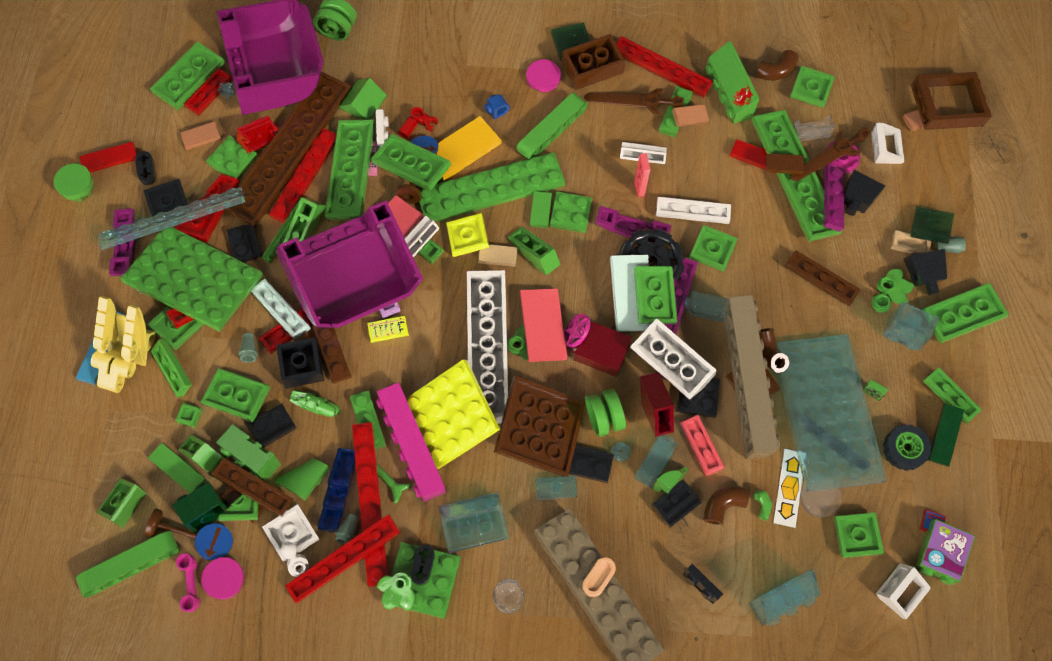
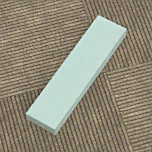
[251,279,311,341]

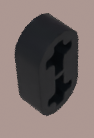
[135,151,156,185]
[411,545,435,586]

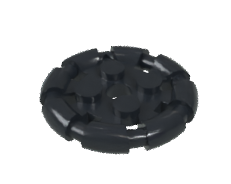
[618,228,685,282]

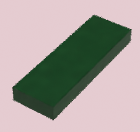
[928,404,964,467]

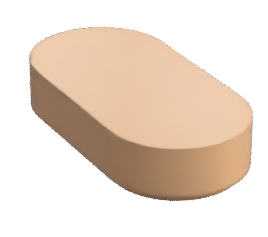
[582,557,616,597]

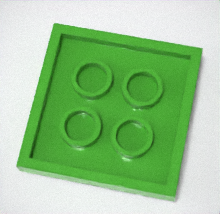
[392,542,461,619]

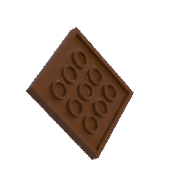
[494,376,585,478]

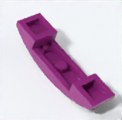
[596,206,671,242]
[109,208,136,276]

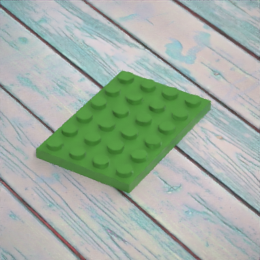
[121,224,263,332]

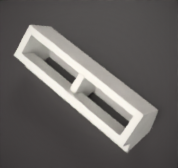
[620,142,667,164]
[405,216,439,257]

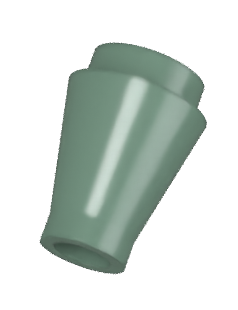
[936,235,966,254]
[238,333,258,363]
[335,514,360,545]

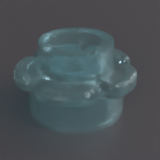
[218,82,235,99]
[611,442,631,461]

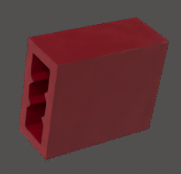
[572,321,632,377]
[640,372,674,437]

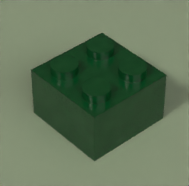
[172,482,229,533]

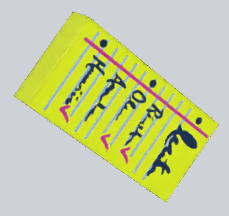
[367,316,409,343]

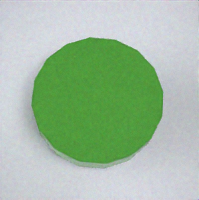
[53,163,93,202]

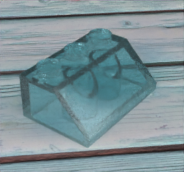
[438,492,509,553]
[750,569,821,627]

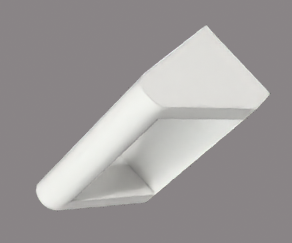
[871,123,904,164]
[876,563,931,620]

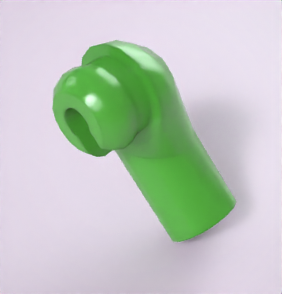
[753,490,772,520]

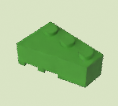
[216,424,281,482]

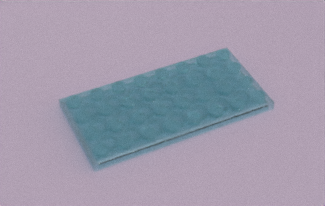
[776,334,887,492]

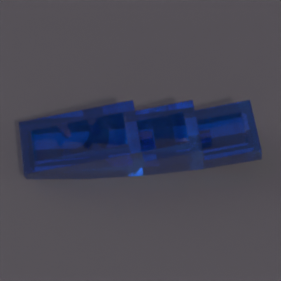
[317,448,356,533]

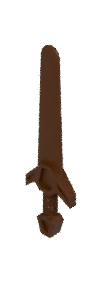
[586,88,684,115]
[790,128,871,181]

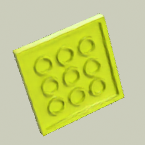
[406,359,500,469]

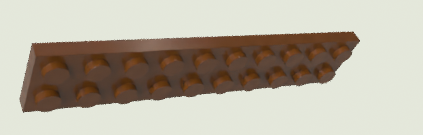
[223,72,352,228]

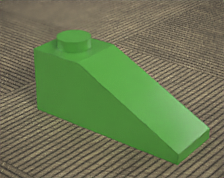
[283,197,326,243]
[508,227,561,275]

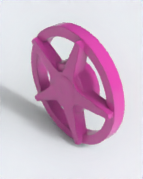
[564,313,590,348]

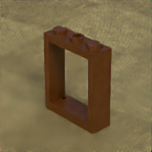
[911,72,991,130]

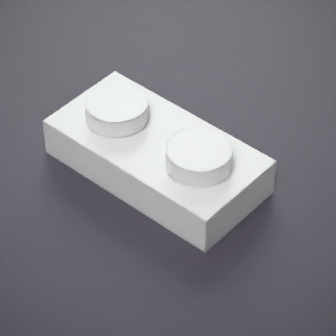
[376,109,389,148]

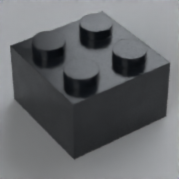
[276,337,324,389]

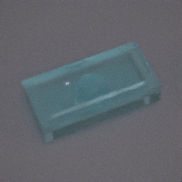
[535,476,577,500]

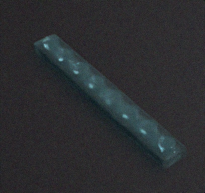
[98,187,245,250]

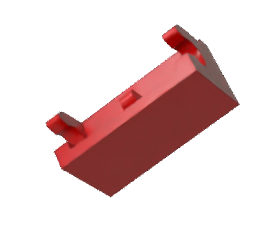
[236,115,278,153]

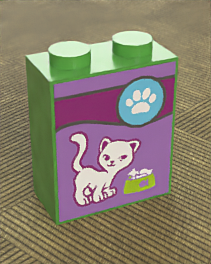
[914,519,975,585]

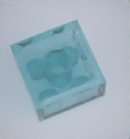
[883,302,939,351]

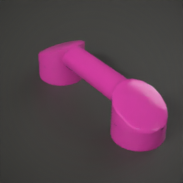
[176,553,200,612]

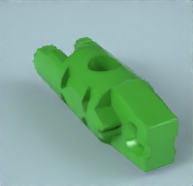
[290,390,341,417]

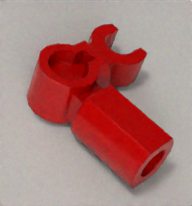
[398,107,438,139]

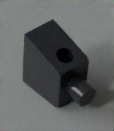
[844,170,886,216]
[904,249,947,295]

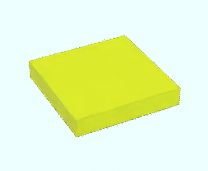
[446,213,489,257]

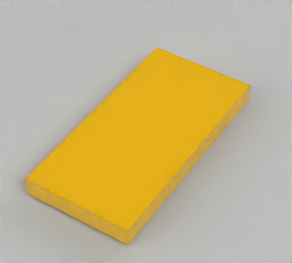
[437,116,502,181]

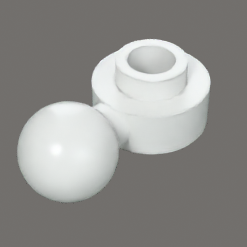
[280,542,309,577]

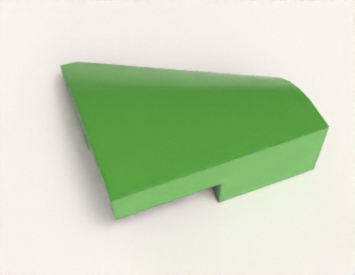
[275,458,330,501]
[653,467,689,494]

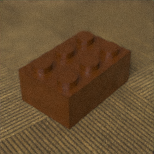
[562,34,625,90]

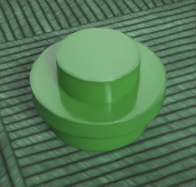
[871,294,891,313]

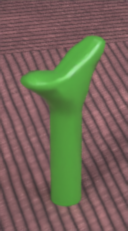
[377,464,411,504]

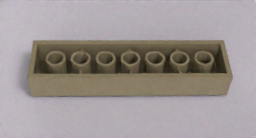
[722,295,780,459]
[535,508,665,661]

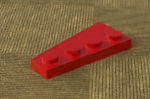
[174,174,240,243]

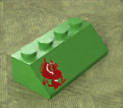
[705,41,760,124]

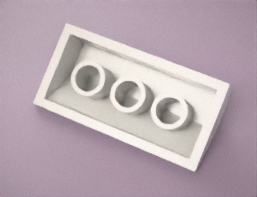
[630,319,716,400]

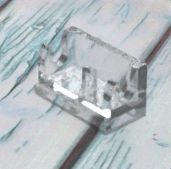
[793,116,835,141]

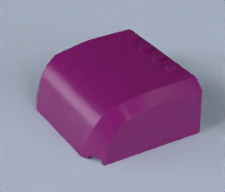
[216,0,324,115]
[276,200,423,328]

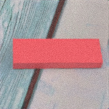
[634,153,650,197]
[680,415,725,476]

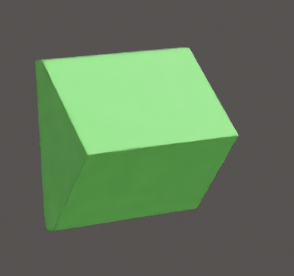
[339,78,387,120]
[96,478,147,528]

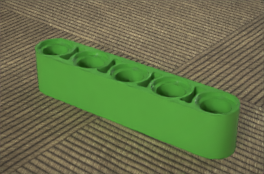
[516,92,588,160]
[75,531,179,598]

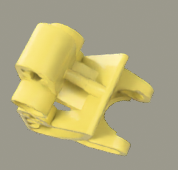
[91,296,156,393]

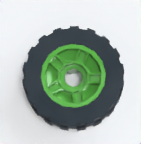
[883,424,932,471]

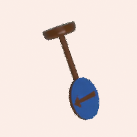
[396,135,438,204]
[145,508,233,560]

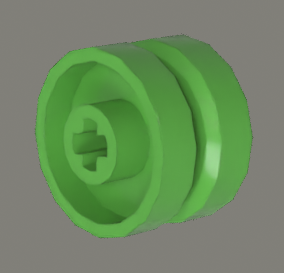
[313,0,357,41]
[585,388,626,437]

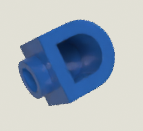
[484,94,510,120]

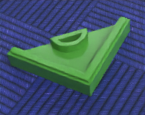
[218,494,259,521]

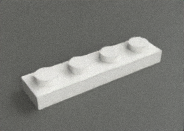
[656,197,731,224]

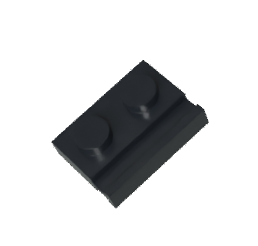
[226,224,263,263]
[247,403,297,448]
[569,445,614,483]
[652,479,702,528]
[683,564,723,604]

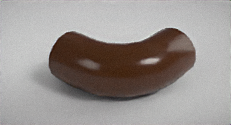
[756,50,799,81]
[759,328,789,372]
[703,487,750,525]

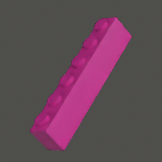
[376,382,446,502]

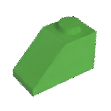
[178,435,222,472]

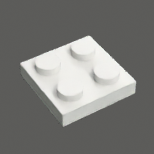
[262,504,320,562]

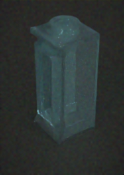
[684,291,731,323]
[635,435,678,489]

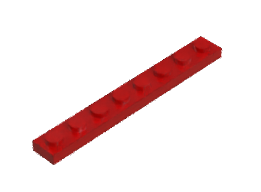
[352,422,388,587]

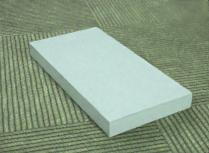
[610,255,651,332]

